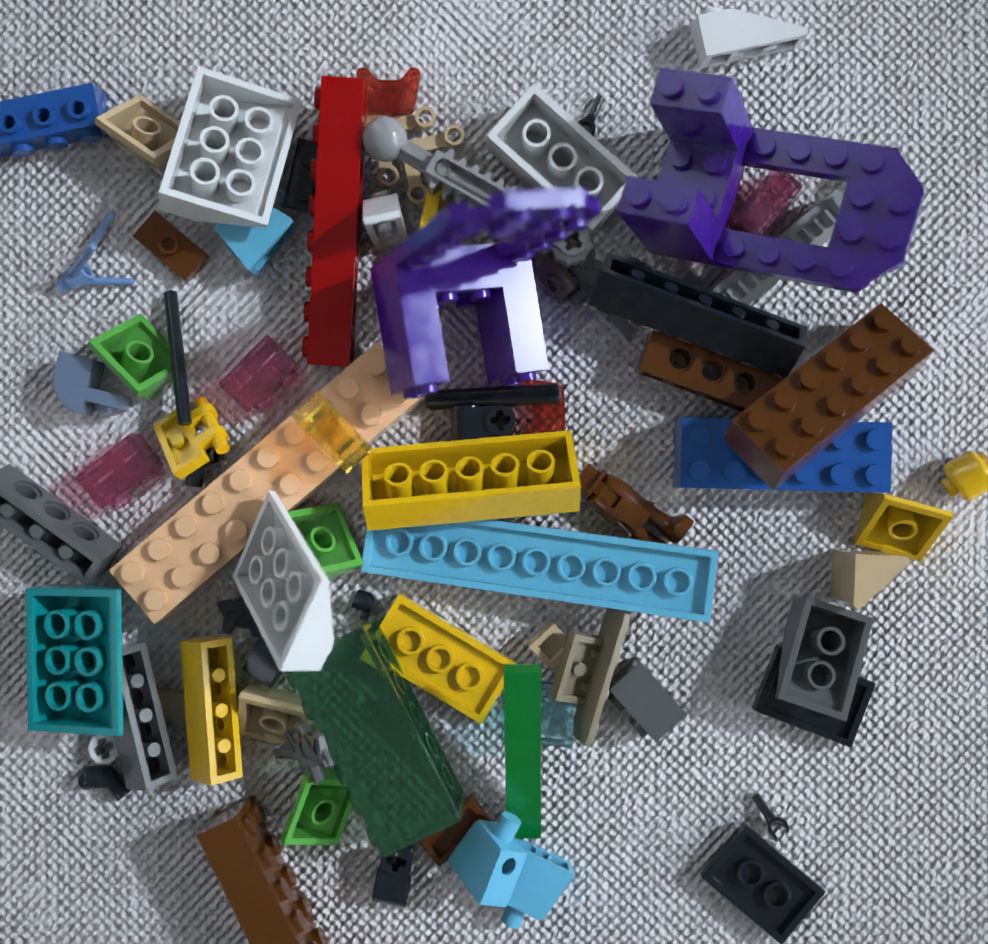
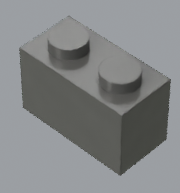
[608,657,687,742]

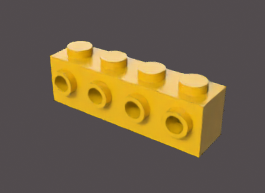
[180,635,243,786]

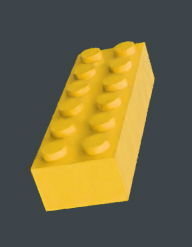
[361,430,581,531]

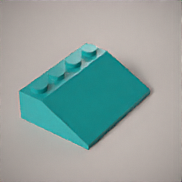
[26,584,123,736]

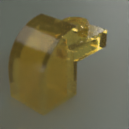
[290,391,374,473]

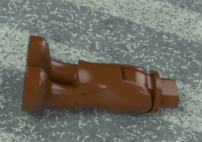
[579,463,694,545]

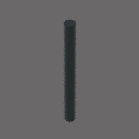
[163,290,192,426]

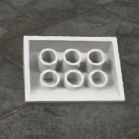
[159,66,303,228]
[232,490,334,671]

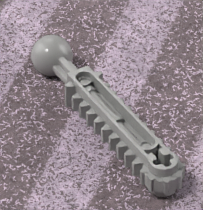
[362,115,593,268]
[711,189,845,305]

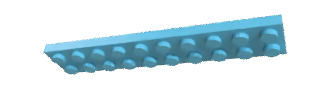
[361,520,719,623]

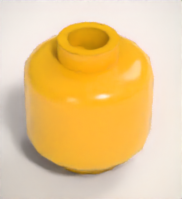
[941,451,988,501]

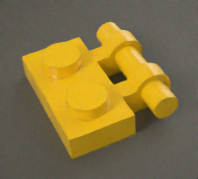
[153,397,230,480]

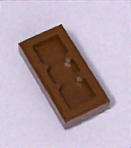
[133,210,210,283]
[417,794,493,867]

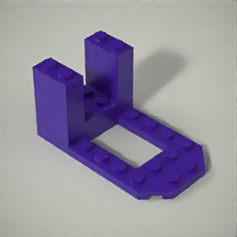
[616,67,925,293]
[370,188,601,400]

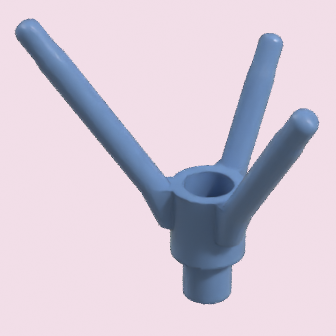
[55,210,135,293]

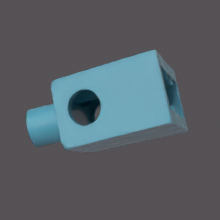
[214,207,299,276]
[448,811,526,907]
[501,838,574,929]

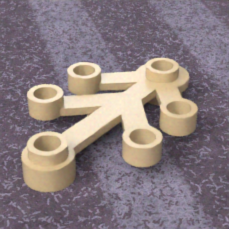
[366,106,465,207]

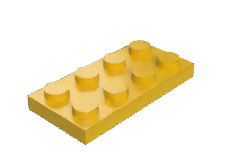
[363,593,517,724]

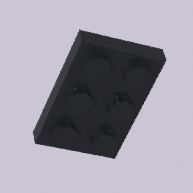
[752,644,876,748]
[700,821,826,944]

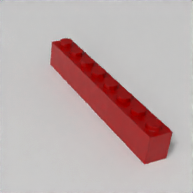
[302,75,368,367]

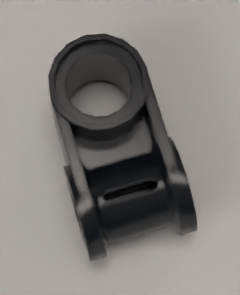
[450,405,517,441]
[372,833,415,908]

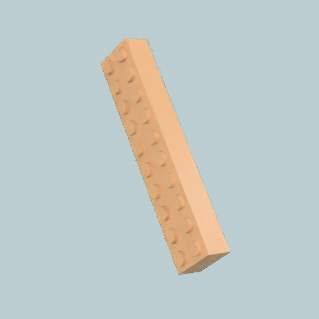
[109,341,426,624]

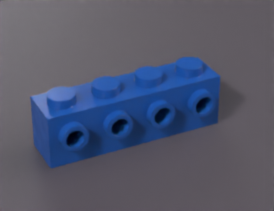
[0,83,108,158]

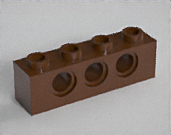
[635,330,784,412]

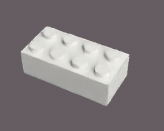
[486,83,638,237]

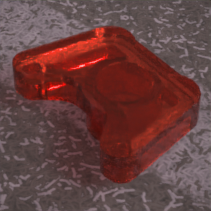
[356,67,421,117]
[519,380,566,434]

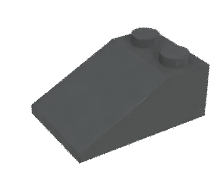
[776,596,874,721]

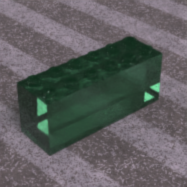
[285,612,466,858]

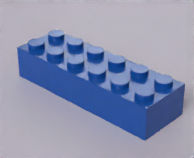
[673,417,892,493]

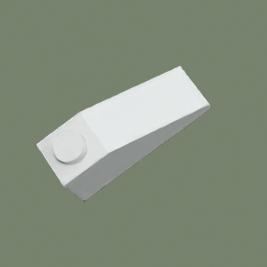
[691,7,808,69]
[363,191,408,249]

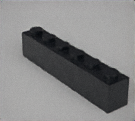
[588,252,807,378]

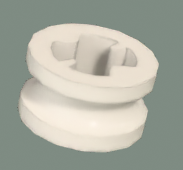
[88,735,119,764]

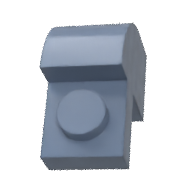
[53,351,132,416]

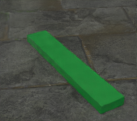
[503,664,541,839]

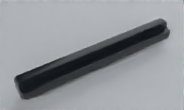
[425,384,561,410]

